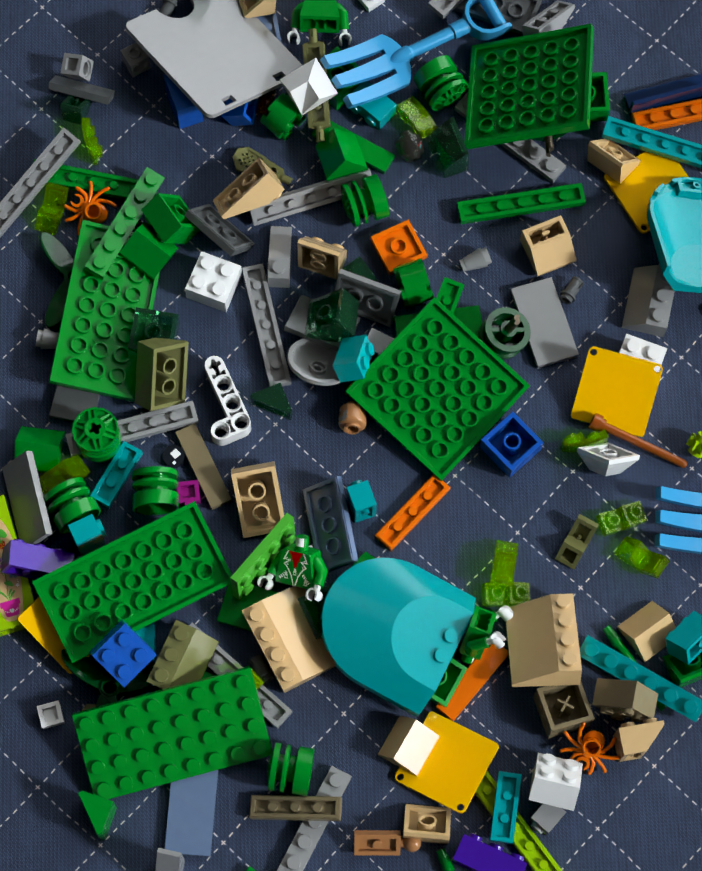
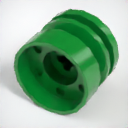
[413,55,469,111]
[341,174,390,227]
[72,407,122,462]
[132,466,179,515]
[44,477,101,534]
[267,742,315,796]

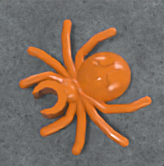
[64,181,117,236]
[560,722,620,775]

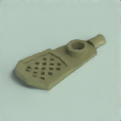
[233,147,293,186]

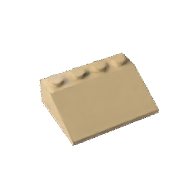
[242,586,336,693]
[506,594,582,687]

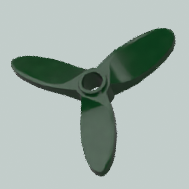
[40,232,73,329]
[61,649,155,707]

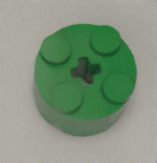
[260,91,307,141]
[393,258,434,307]

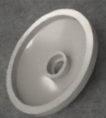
[287,339,340,386]

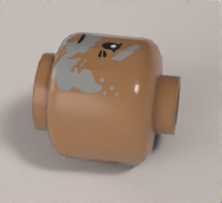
[338,401,367,435]

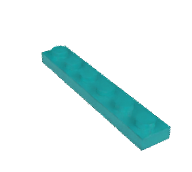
[602,116,702,169]
[580,635,702,722]

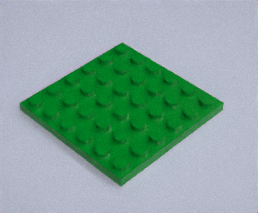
[464,23,594,149]
[345,297,530,481]

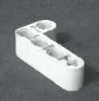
[205,356,251,446]

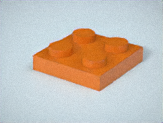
[370,219,428,275]

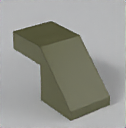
[555,514,599,569]

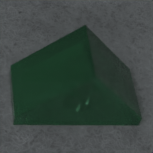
[60,95,92,125]
[250,383,292,420]

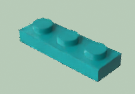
[90,441,143,509]
[490,771,522,844]

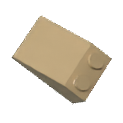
[213,157,285,219]
[297,236,347,280]
[231,461,284,538]

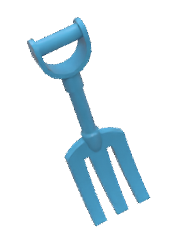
[320,0,513,109]
[655,486,702,554]

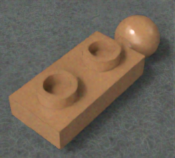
[354,830,421,856]

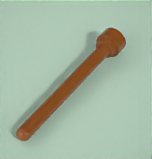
[588,413,687,468]

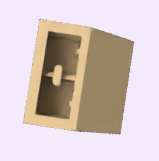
[520,215,576,277]
[613,718,664,762]

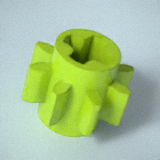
[686,431,702,458]

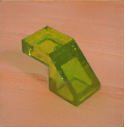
[35,182,69,235]
[39,455,90,494]
[614,536,670,579]
[490,540,518,587]

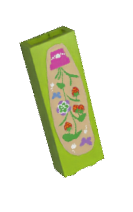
[0,495,35,637]

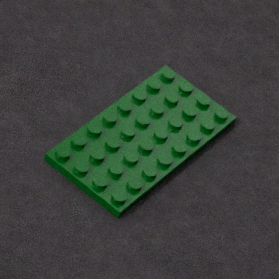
[49,220,160,402]
[32,501,232,663]
[72,666,272,799]

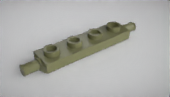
[303,28,331,142]

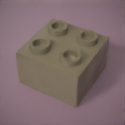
[592,678,658,723]
[533,681,595,739]

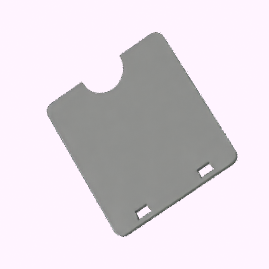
[126,0,303,118]

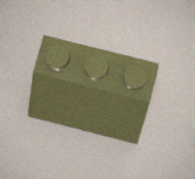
[135,338,189,411]
[146,620,219,690]

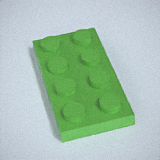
[230,513,296,601]

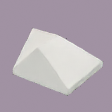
[280,58,338,115]
[577,442,640,476]

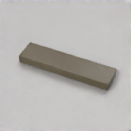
[175,423,232,510]
[249,795,342,821]

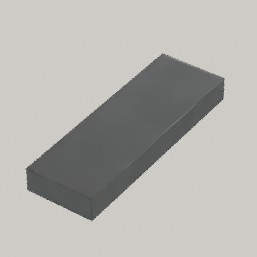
[48,75,115,105]

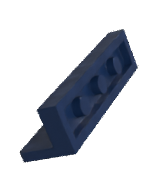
[623,74,702,116]

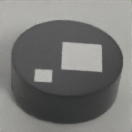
[163,445,185,468]

